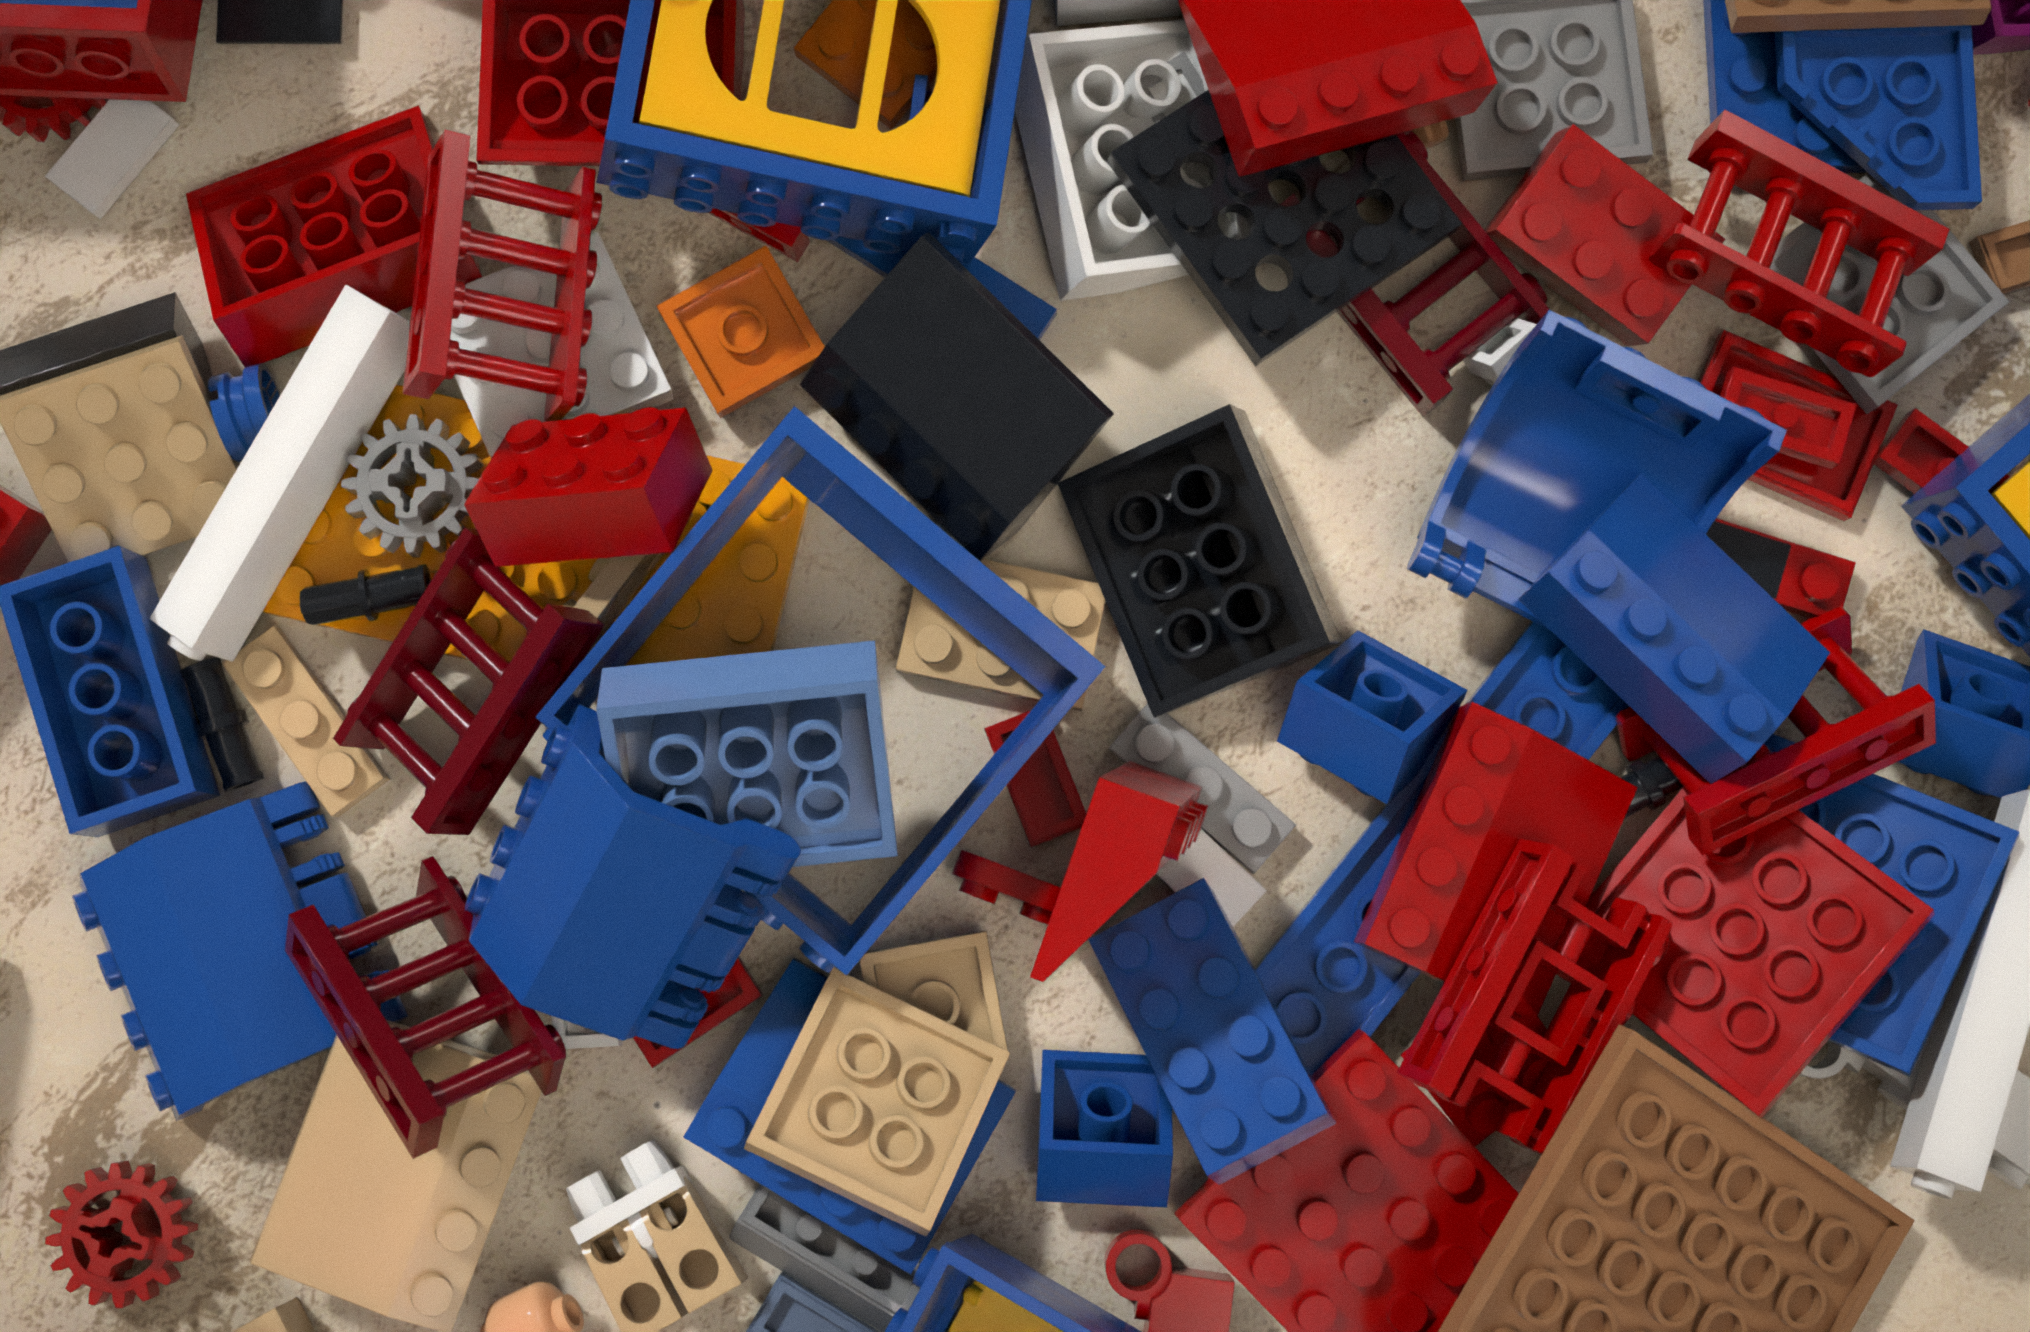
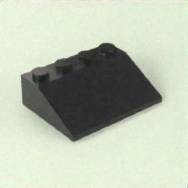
[800,232,1114,561]
[1058,404,1343,718]

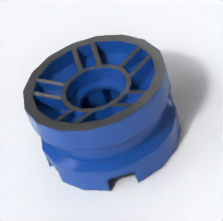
[208,363,281,462]

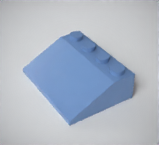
[596,640,898,867]

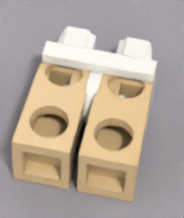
[566,1140,748,1332]

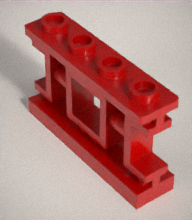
[1397,839,1673,1155]

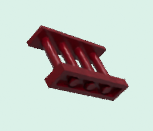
[1280,130,1549,417]
[333,527,605,835]
[285,856,566,1159]

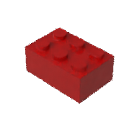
[1484,124,1725,346]
[464,407,713,567]

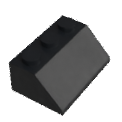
[0,292,218,401]

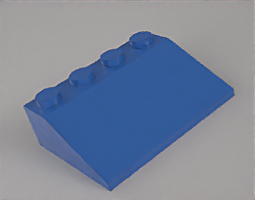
[1518,473,1830,784]
[683,957,1016,1275]

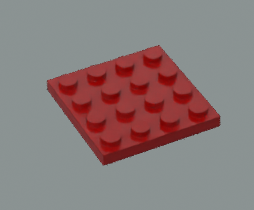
[1576,767,1935,1119]
[1174,1029,1519,1332]

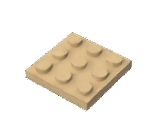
[0,335,240,563]
[744,968,1010,1236]

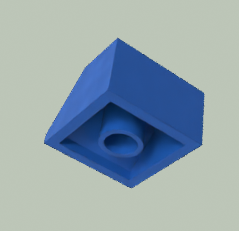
[1898,629,2030,798]
[1277,630,1467,804]
[1036,1050,1173,1208]

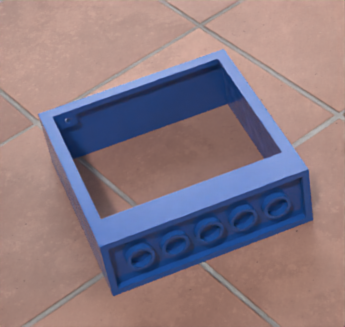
[535,406,1106,976]

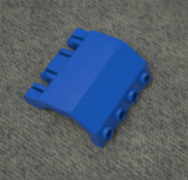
[465,704,801,1049]
[72,781,408,1121]

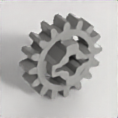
[341,414,484,557]

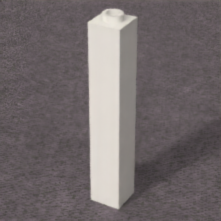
[149,285,410,662]
[1890,789,2030,1199]

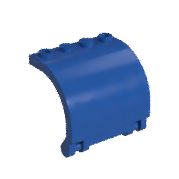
[1407,309,1787,630]

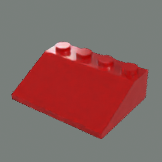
[476,0,745,166]
[1178,0,1498,177]
[186,105,482,368]
[1353,702,1638,1016]
[1030,761,1208,982]

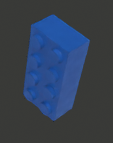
[0,545,220,838]
[1088,878,1336,1185]

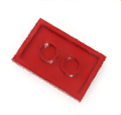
[1698,330,1898,521]

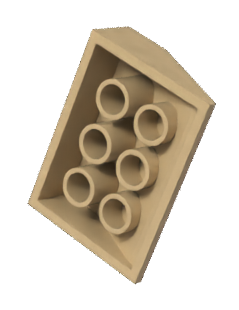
[250,1020,542,1332]

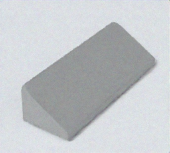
[729,1184,921,1332]

